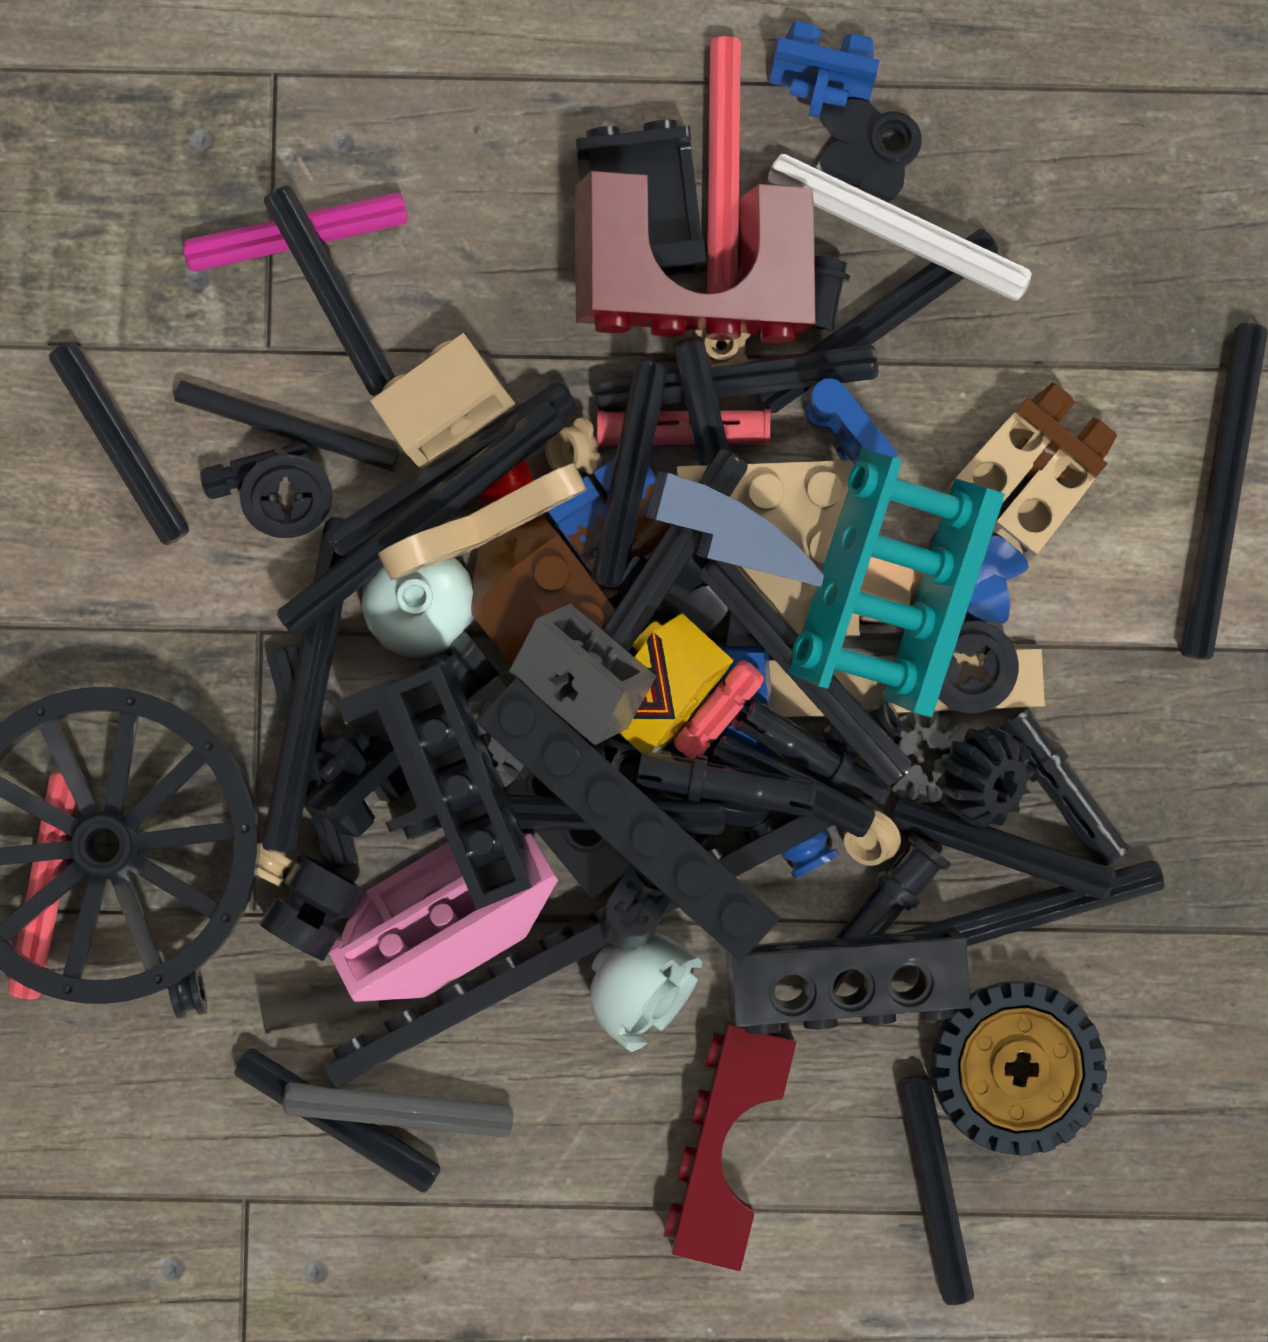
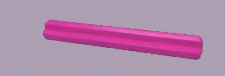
[183,192,408,272]

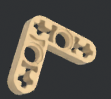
[378,463,587,581]

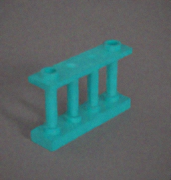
[789,448,1005,717]

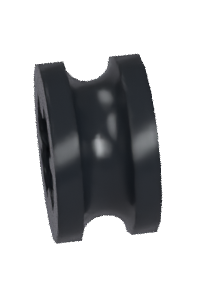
[168,969,207,1019]

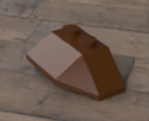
[471,515,638,703]

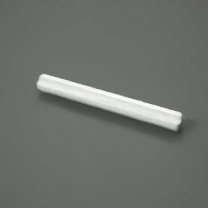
[768,154,1032,301]

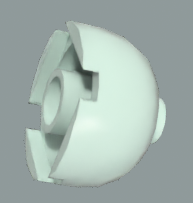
[361,558,474,659]
[591,933,702,1052]

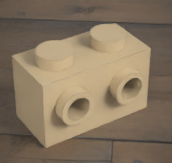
[370,333,516,470]

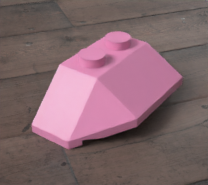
[329,833,558,1002]

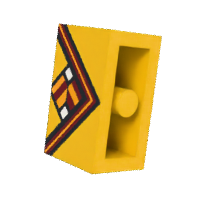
[620,613,733,753]

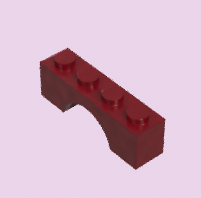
[663,1022,797,1272]

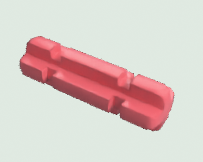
[674,660,764,760]

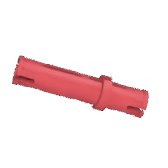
[597,409,770,448]

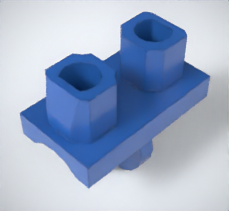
[769,21,880,118]

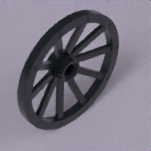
[0,687,260,1004]

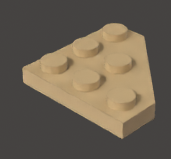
[677,460,860,637]

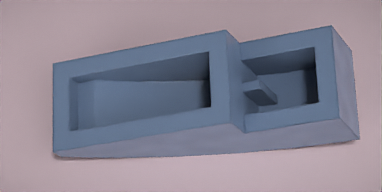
[646,471,824,587]

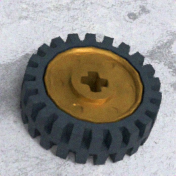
[931,981,1107,1156]

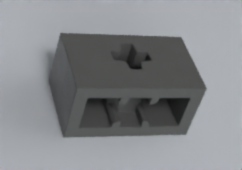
[509,604,657,745]

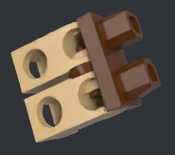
[944,382,1117,561]

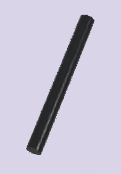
[175,380,400,472]

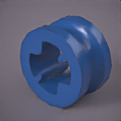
[781,830,839,879]

